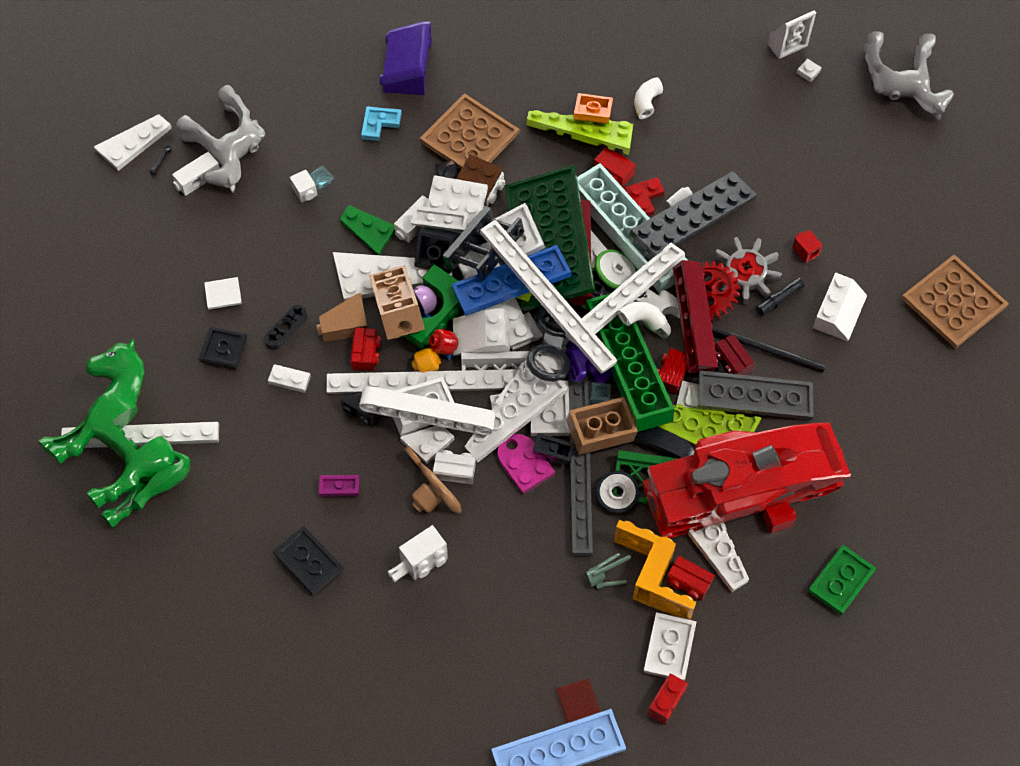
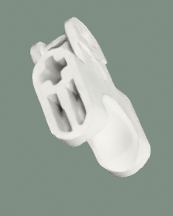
[632,289,680,338]

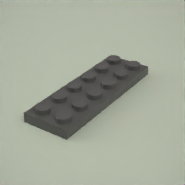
[698,371,814,420]

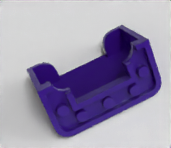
[380,21,432,95]

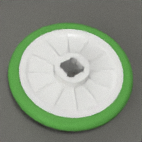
[595,250,638,289]

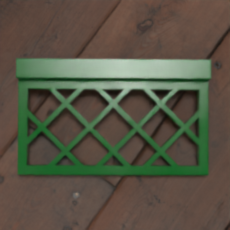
[612,450,677,504]

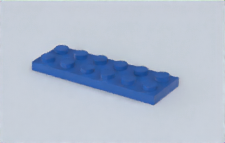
[452,245,572,316]

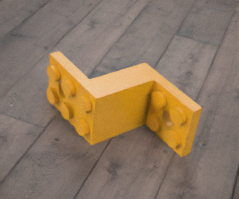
[614,520,696,620]

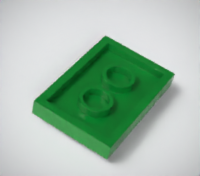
[808,545,877,616]

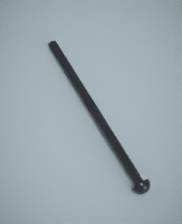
[712,325,826,372]

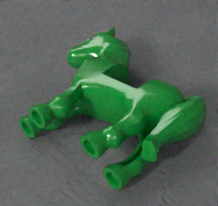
[38,339,191,528]

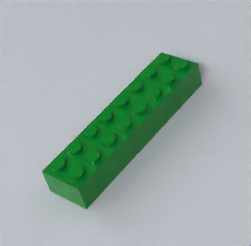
[586,293,674,432]

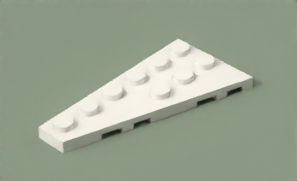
[333,252,453,301]
[465,355,569,462]

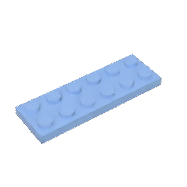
[491,709,626,766]

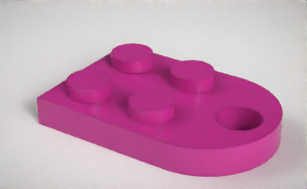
[498,434,555,495]

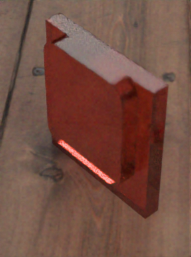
[557,678,601,723]

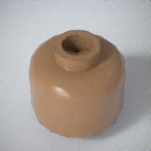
[412,483,441,513]

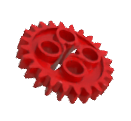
[702,261,740,321]

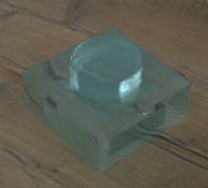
[309,165,334,190]
[590,382,611,404]

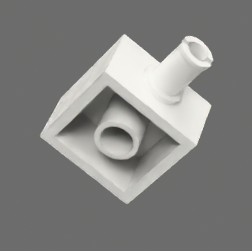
[387,525,448,582]

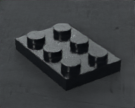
[273,526,344,596]

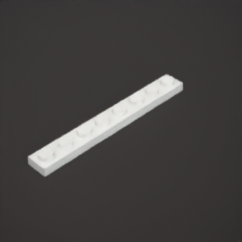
[565,243,685,344]
[61,422,219,448]

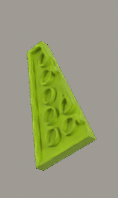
[526,110,633,155]
[657,404,762,446]

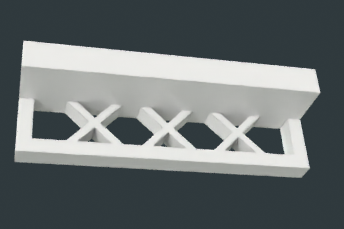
[461,351,529,371]

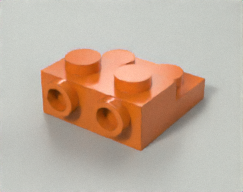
[573,93,613,124]

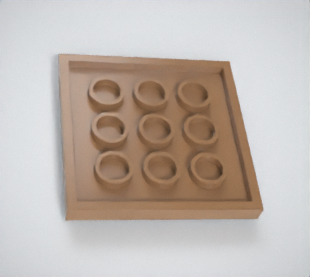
[420,93,519,169]
[901,255,1009,349]

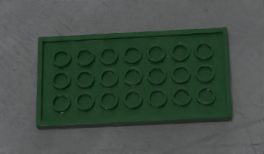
[505,165,595,311]

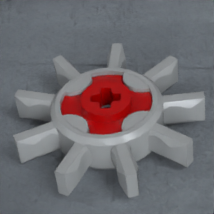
[711,237,782,304]

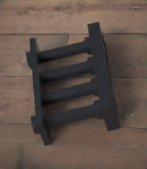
[443,206,525,282]

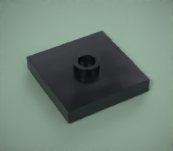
[199,327,247,370]

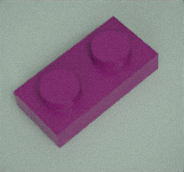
[319,475,360,497]

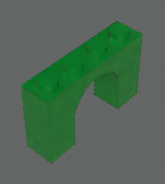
[402,264,461,350]

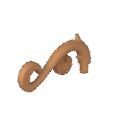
[404,446,462,514]

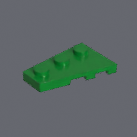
[340,205,395,256]

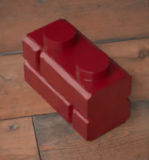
[715,334,755,375]

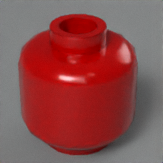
[429,329,458,355]

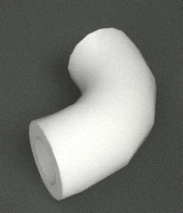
[634,77,663,119]
[617,302,667,331]

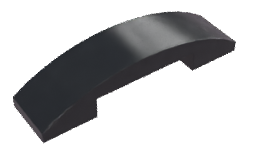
[630,427,695,459]

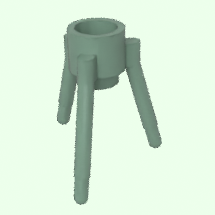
[585,553,631,589]

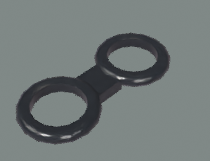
[526,306,571,382]

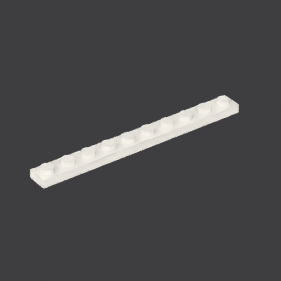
[480,220,617,374]
[327,369,518,394]

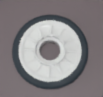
[596,471,639,513]

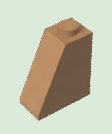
[317,293,367,342]

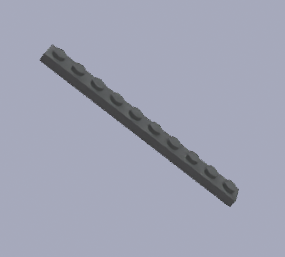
[568,374,593,556]

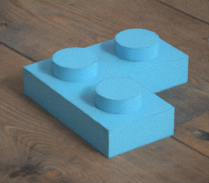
[361,106,402,141]

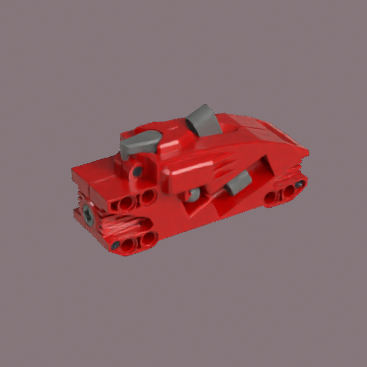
[642,422,851,538]

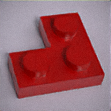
[624,177,665,216]

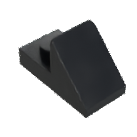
[532,433,575,464]

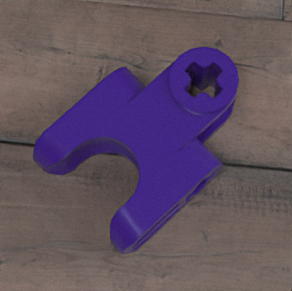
[565,341,611,383]

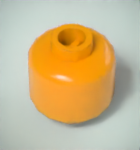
[412,347,441,373]

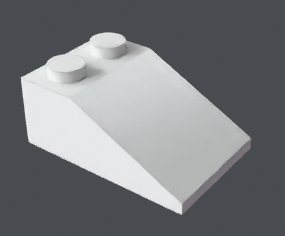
[768,10,816,59]
[453,308,510,356]
[393,377,454,436]

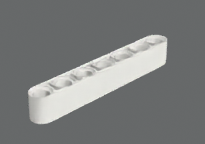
[359,386,495,435]

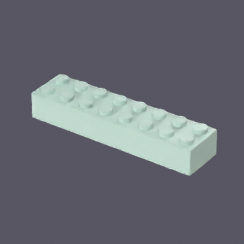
[577,163,688,293]

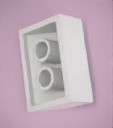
[813,273,867,342]

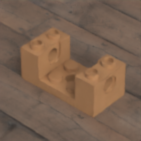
[369,265,425,340]

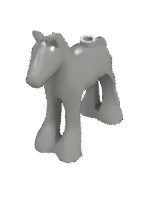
[863,31,954,120]
[176,85,265,193]

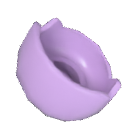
[413,286,437,315]

